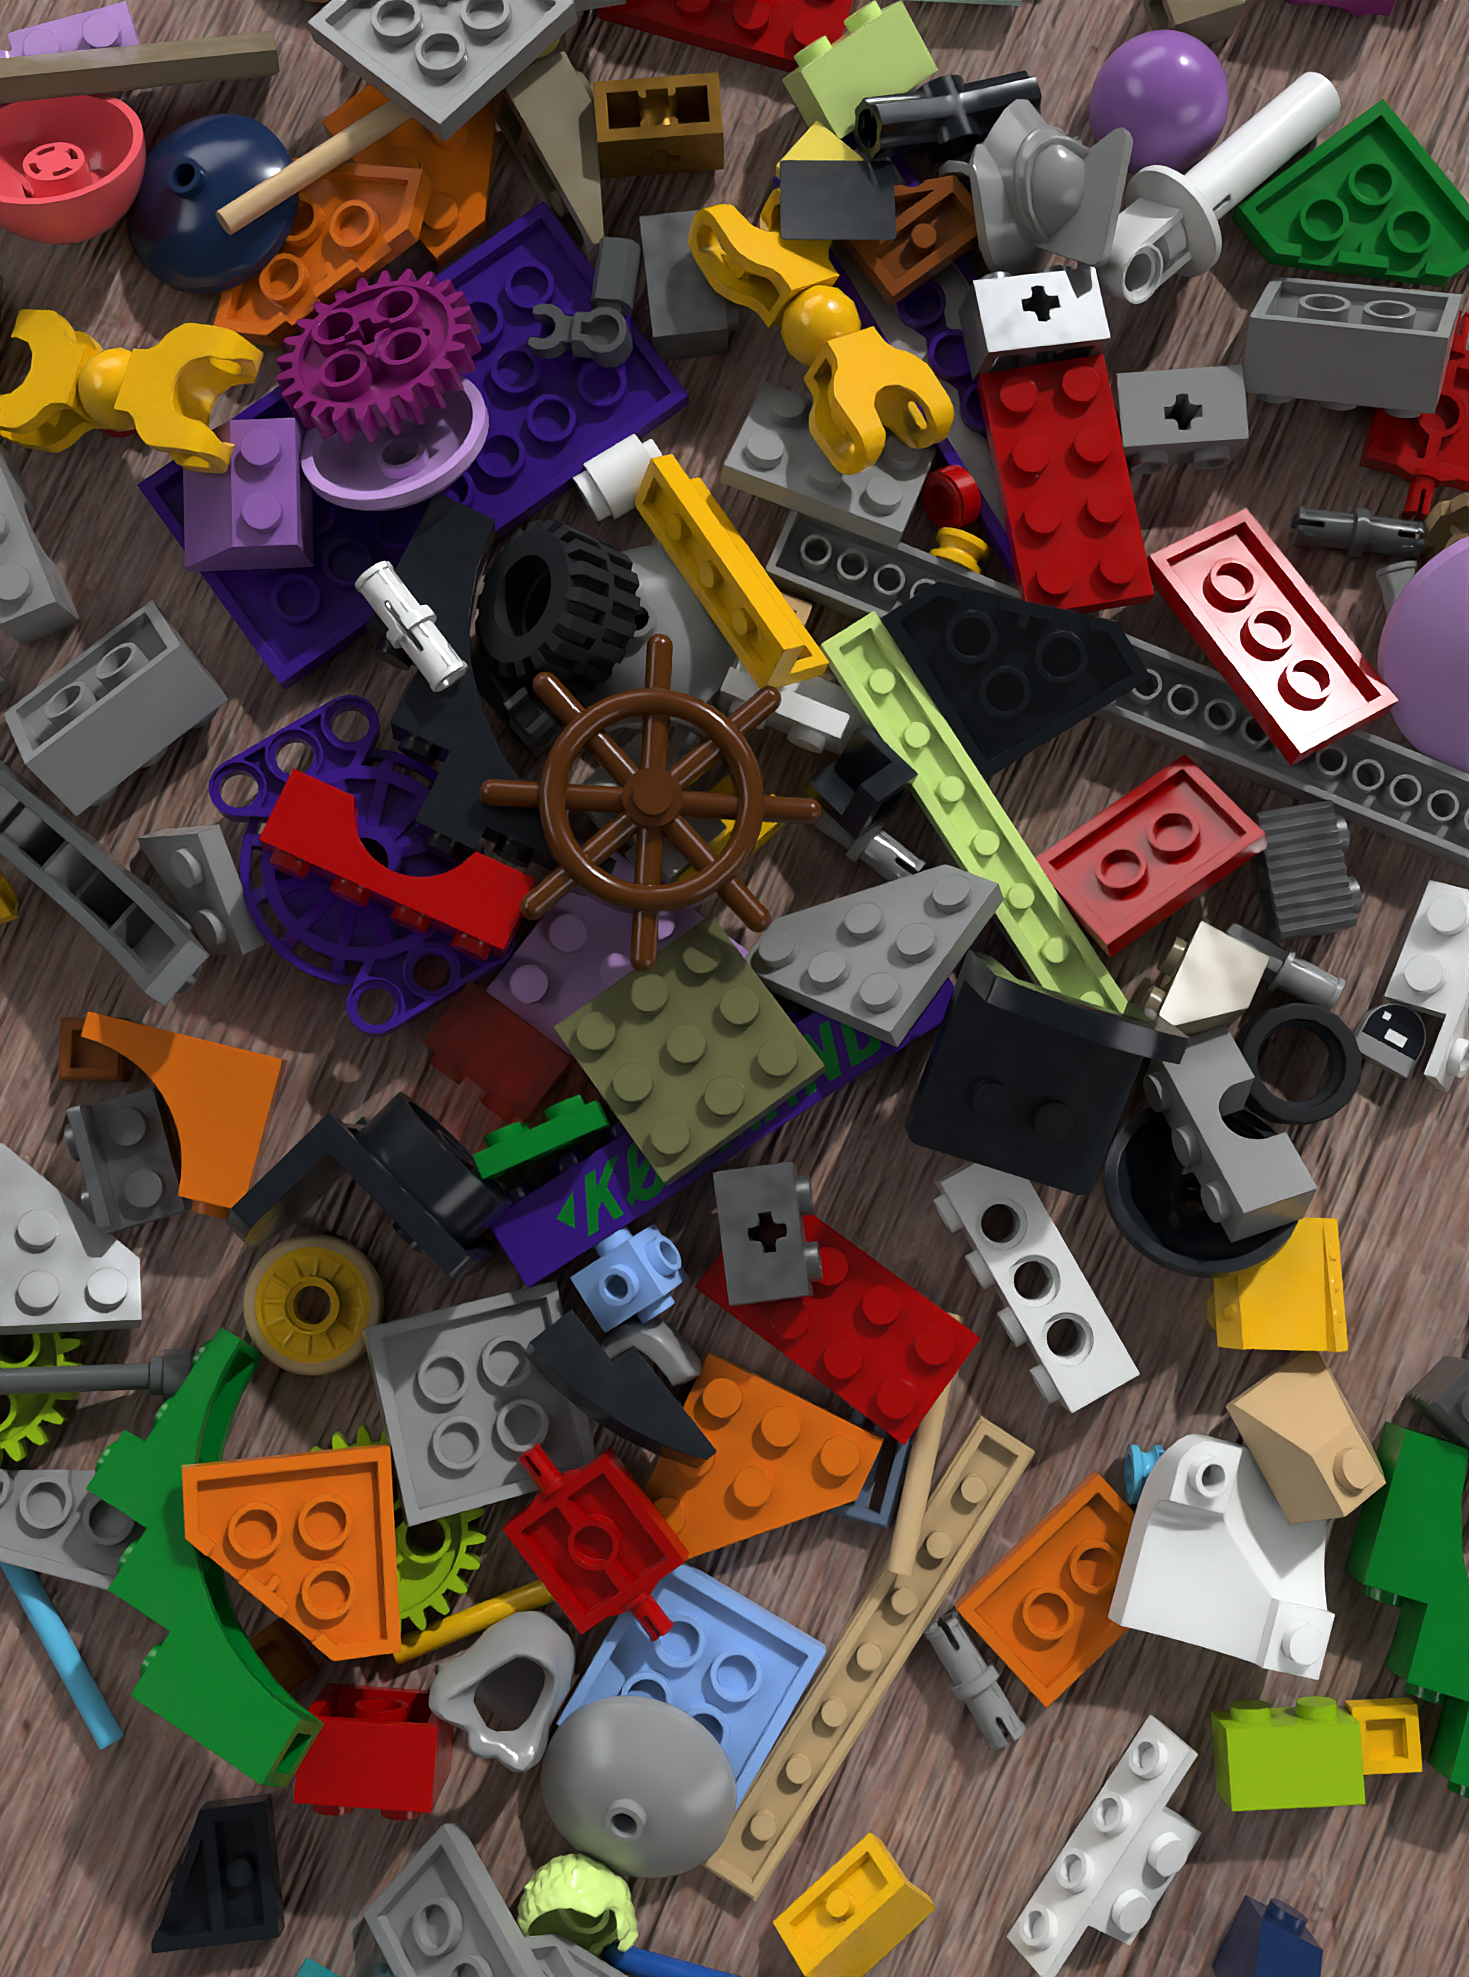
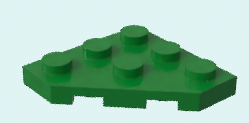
[1232,99,1469,288]

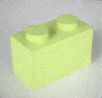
[782,0,938,139]

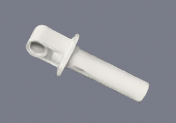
[1077,72,1341,304]

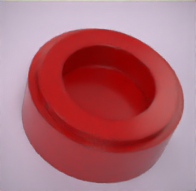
[922,464,981,530]

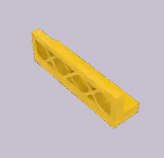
[633,454,830,689]

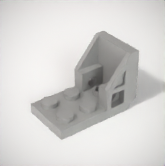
[363,1823,628,1977]

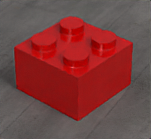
[293,1683,454,1821]

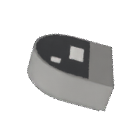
[1353,1003,1426,1079]

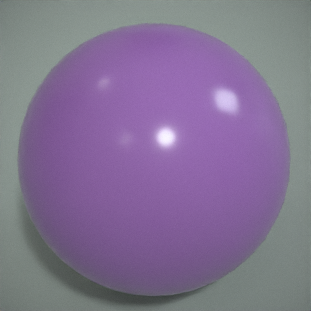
[1089,29,1229,175]

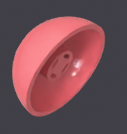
[0,93,146,245]

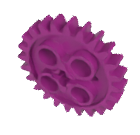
[276,269,481,443]

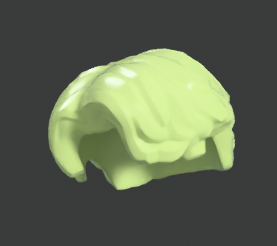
[517,1853,638,1957]

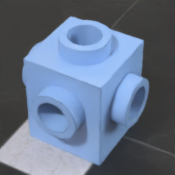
[570,1223,689,1333]

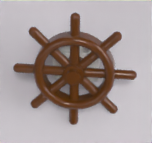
[479,633,822,973]

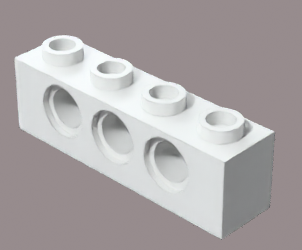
[932,1162,1140,1413]

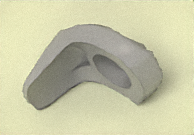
[600,1314,702,1385]

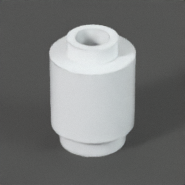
[573,434,663,522]

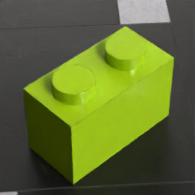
[1211,1696,1366,1812]

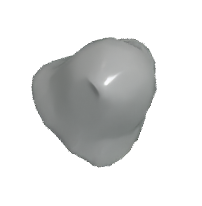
[429,1611,576,1772]

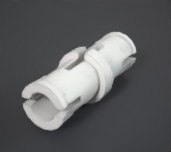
[355,561,468,692]

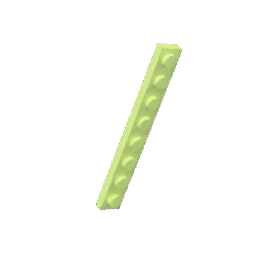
[819,611,1128,1013]

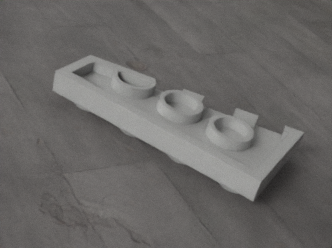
[0,1469,147,1590]

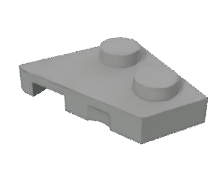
[137,824,264,955]

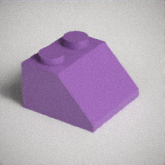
[183,418,314,572]

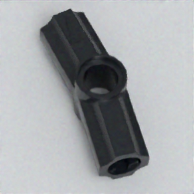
[853,70,1042,163]

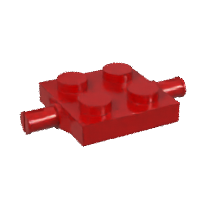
[1359,310,1469,521]
[502,1442,689,1642]

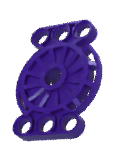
[208,695,515,1037]

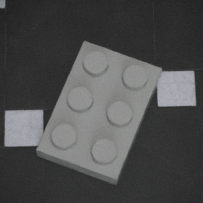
[720,381,937,549]

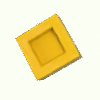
[1344,1697,1423,1775]

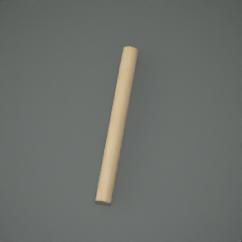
[215,100,413,235]
[886,1312,965,1576]

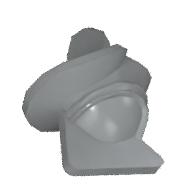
[939,99,1134,276]

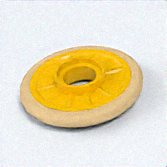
[243,1234,384,1376]

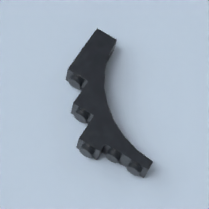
[366,493,617,896]

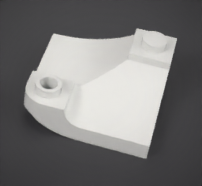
[1108,1433,1335,1680]

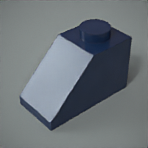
[1212,1895,1323,1977]

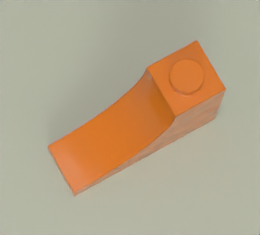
[81,1011,287,1219]

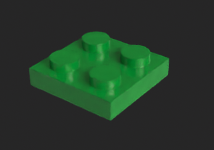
[472,1095,613,1179]

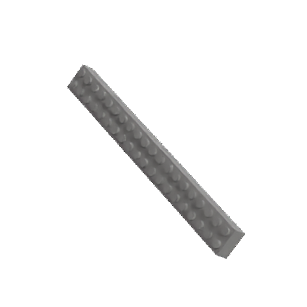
[765,509,1469,870]

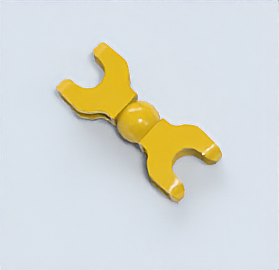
[688,188,954,475]
[0,309,264,474]

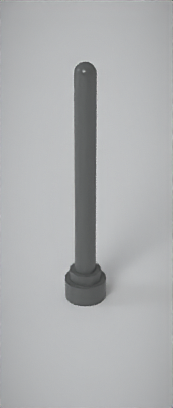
[0,1348,191,1402]

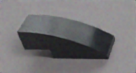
[524,1309,717,1469]

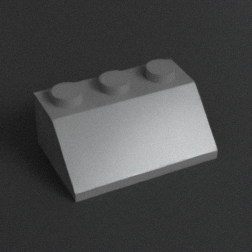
[1243,276,1463,418]
[3,600,228,816]

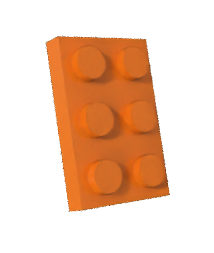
[954,1470,1135,1708]

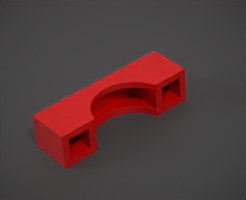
[259,768,536,962]

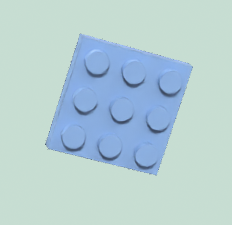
[556,1562,826,1812]

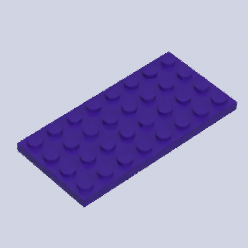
[137,201,689,689]

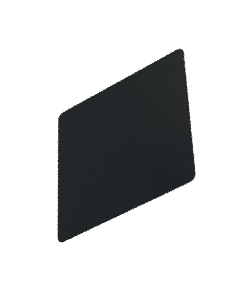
[780,160,896,240]

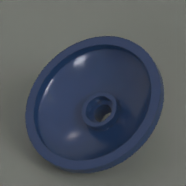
[127,114,299,294]

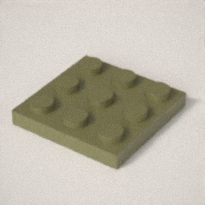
[554,914,827,1187]

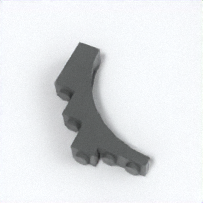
[0,760,209,1007]

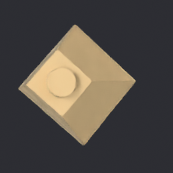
[1225,1351,1386,1524]

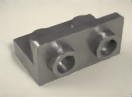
[64,1087,192,1233]

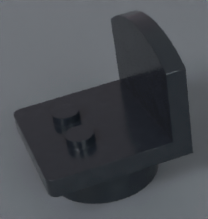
[904,949,1190,1195]
[226,1092,512,1281]

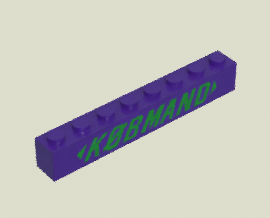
[490,977,955,1288]

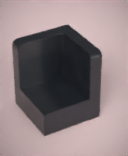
[805,724,918,840]

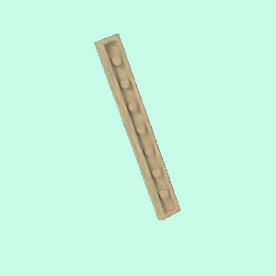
[701,1413,1035,1902]

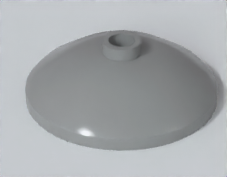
[576,545,739,730]
[540,1696,737,1878]

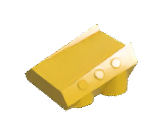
[1207,1217,1348,1352]

